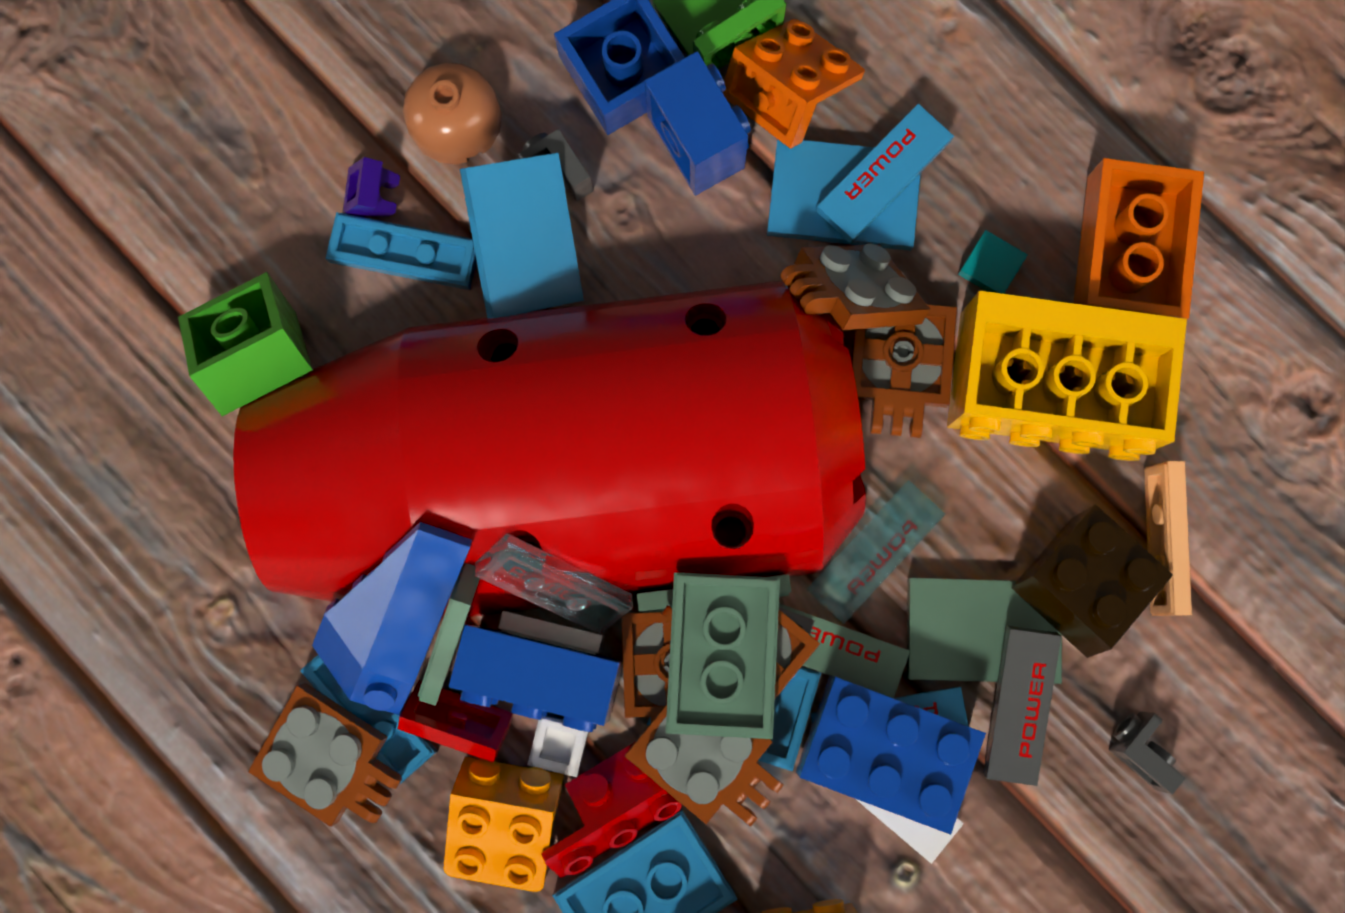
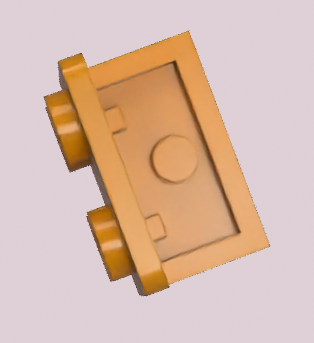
[444,757,564,892]

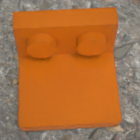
[722,19,865,149]

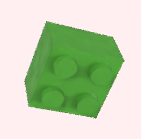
[178,272,313,416]

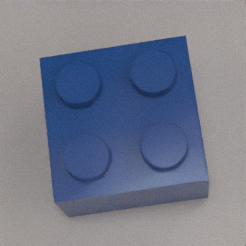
[554,0,685,135]
[645,51,751,196]

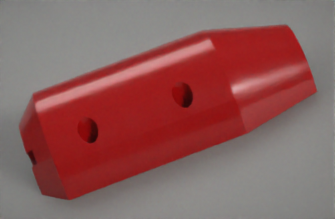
[233,280,866,620]

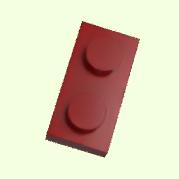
[398,680,513,763]

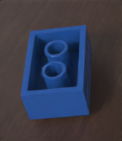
[449,625,623,732]
[795,675,986,835]

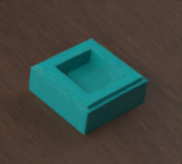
[958,230,1028,294]

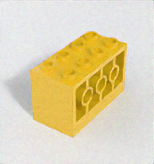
[947,291,1187,461]

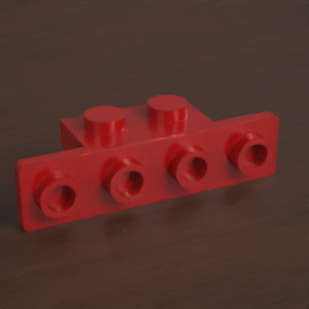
[541,741,682,878]

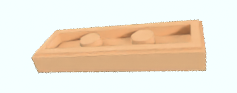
[1144,461,1192,616]

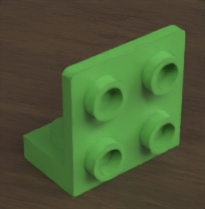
[653,0,786,69]

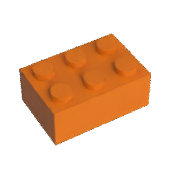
[1073,158,1204,319]

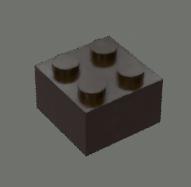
[1011,504,1173,658]

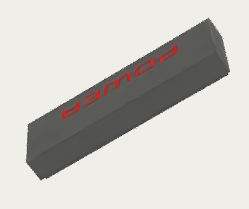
[983,626,1062,786]

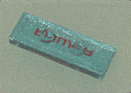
[806,480,945,624]
[475,533,633,635]

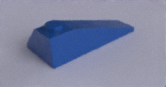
[312,522,472,715]

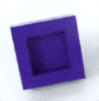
[342,157,400,217]

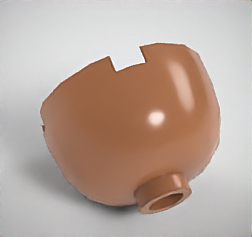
[403,62,502,164]

